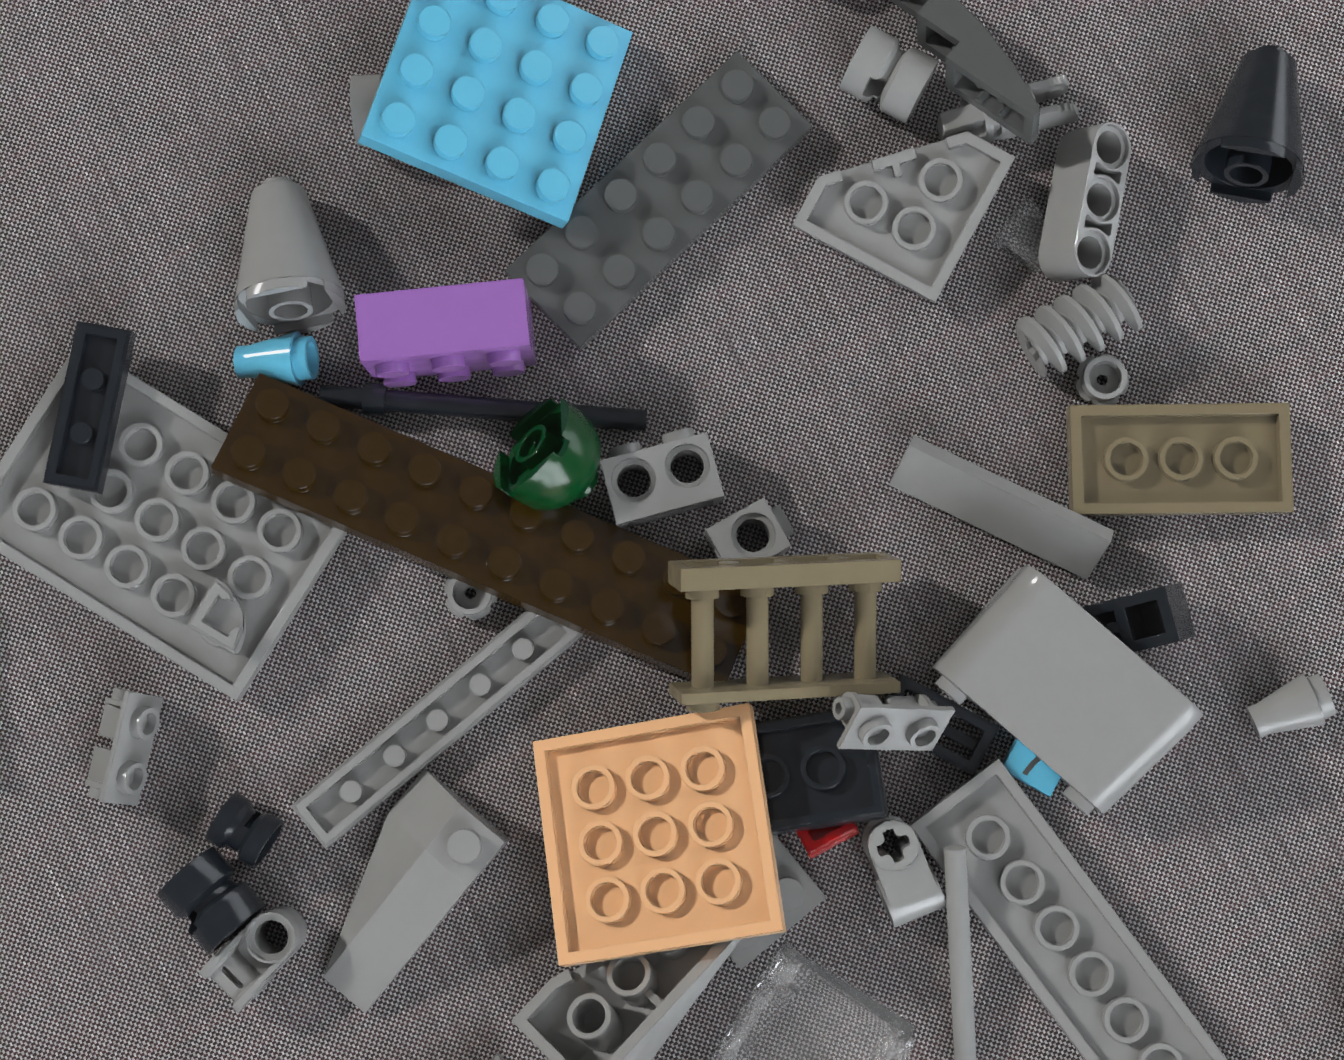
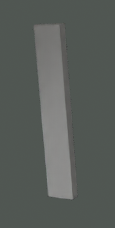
[291,610,583,849]

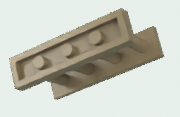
[668,552,901,713]

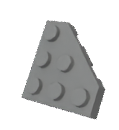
[792,131,1016,304]

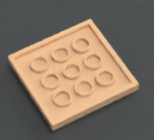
[533,703,786,967]

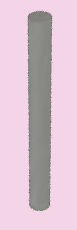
[943,845,977,1060]

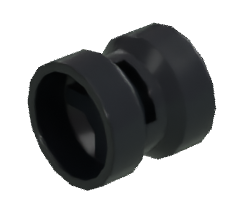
[206,792,284,869]

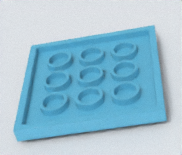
[358,0,633,229]

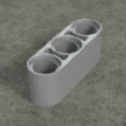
[1038,122,1131,282]

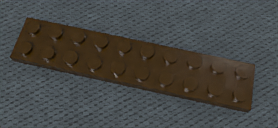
[211,373,746,681]

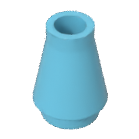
[233,331,319,386]

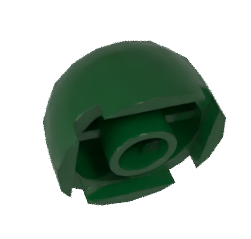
[493,398,601,511]

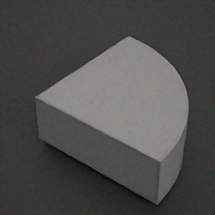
[186,578,246,654]

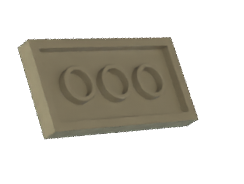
[1066,403,1294,516]

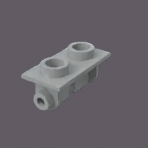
[85,687,163,806]
[832,692,956,751]

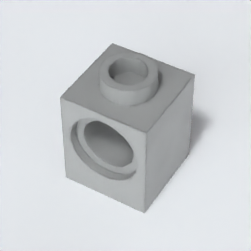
[705,497,794,559]

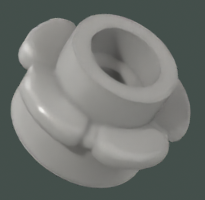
[1075,354,1129,405]
[444,577,498,620]

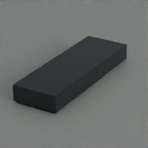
[43,321,136,495]

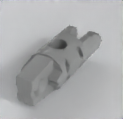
[937,75,1080,143]

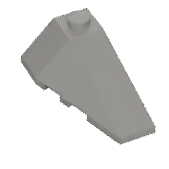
[323,768,510,1014]
[511,939,741,1060]

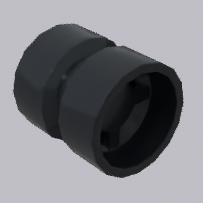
[157,846,266,955]

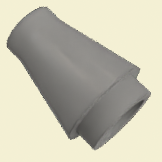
[1246,673,1336,738]

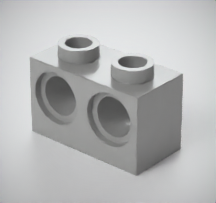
[600,428,724,529]

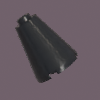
[1191,45,1304,204]

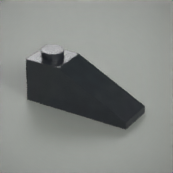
[1082,583,1196,652]

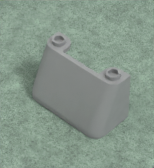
[931,565,1204,816]

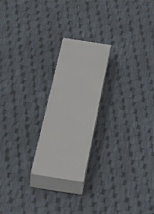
[889,435,1114,580]

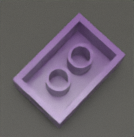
[354,278,537,388]

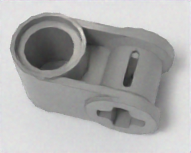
[861,814,946,928]
[199,906,307,1013]

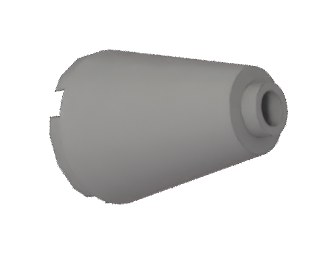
[234,176,346,335]

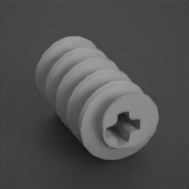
[1016,274,1143,379]

